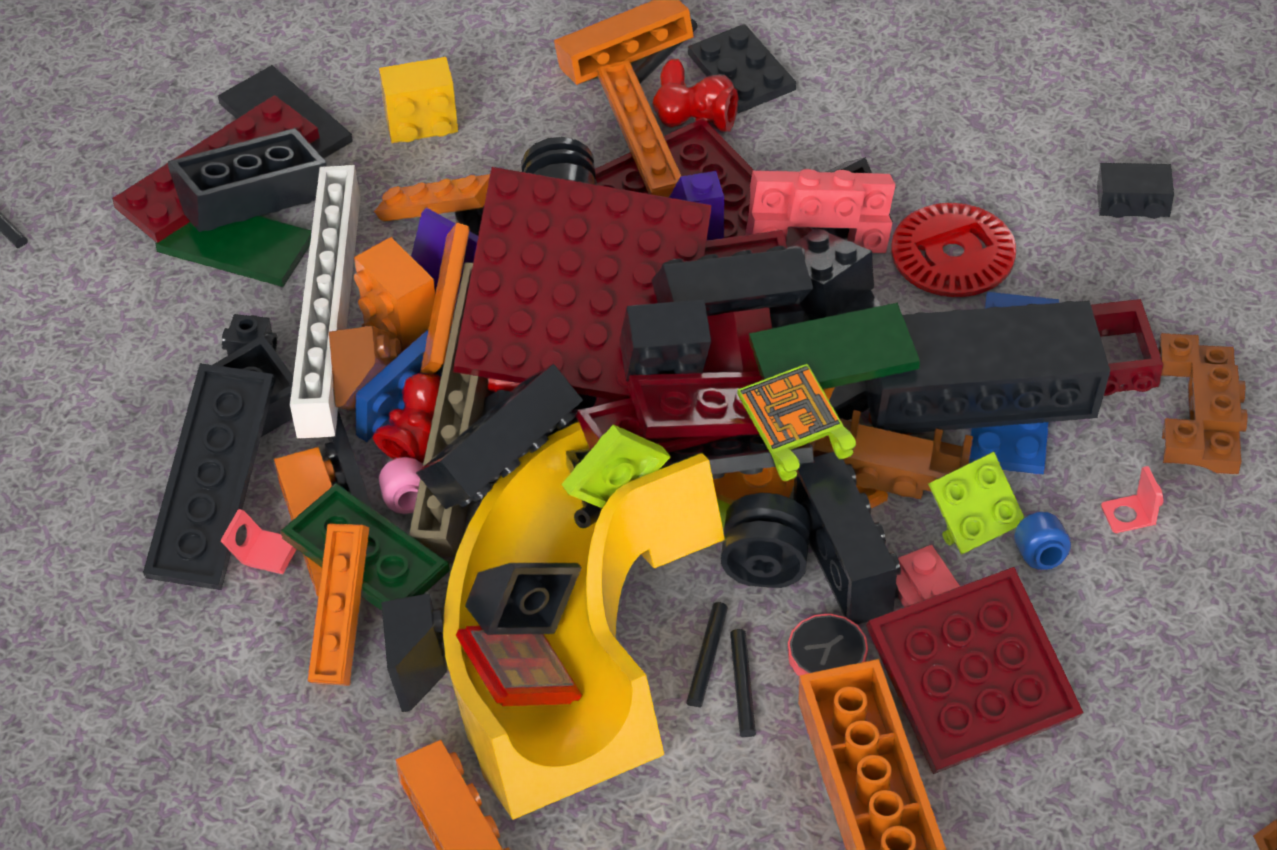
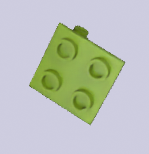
[928,452,1025,555]

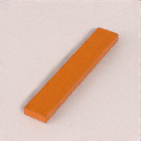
[597,60,681,197]

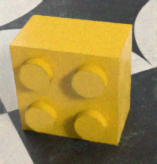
[379,57,458,143]

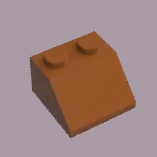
[329,326,402,412]

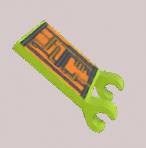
[737,364,856,481]

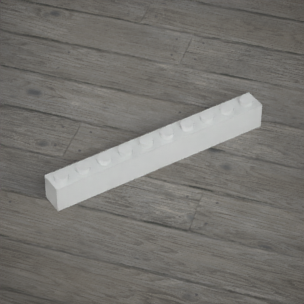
[290,165,360,438]

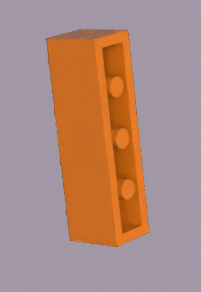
[554,0,694,85]
[274,447,336,596]
[395,740,510,850]

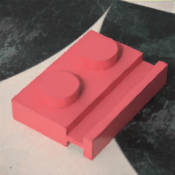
[896,545,960,607]

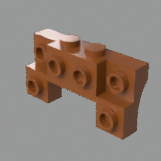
[1158,333,1248,474]
[813,404,973,500]

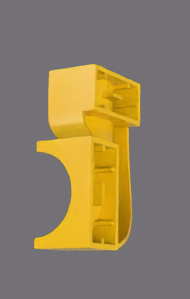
[443,422,725,820]

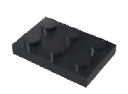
[688,24,796,114]

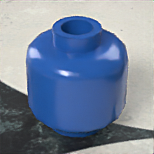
[1014,512,1071,570]

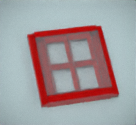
[455,626,582,706]

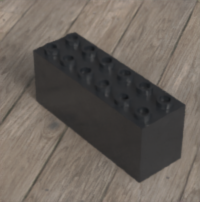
[863,300,1110,434]

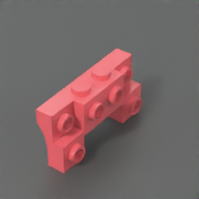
[745,169,896,253]

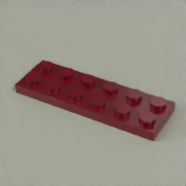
[112,95,319,243]

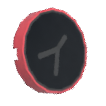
[788,614,868,676]

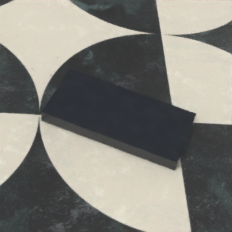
[218,65,353,159]

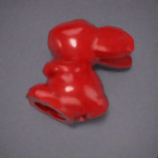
[652,59,738,132]
[372,373,441,464]

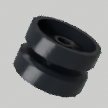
[721,493,811,588]

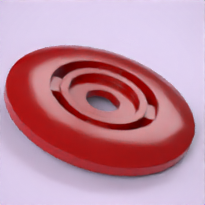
[891,203,1016,297]

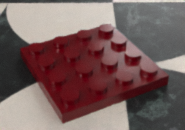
[866,567,1084,774]

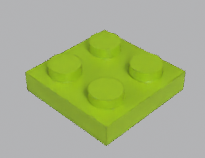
[562,424,670,508]

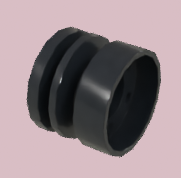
[521,137,597,185]

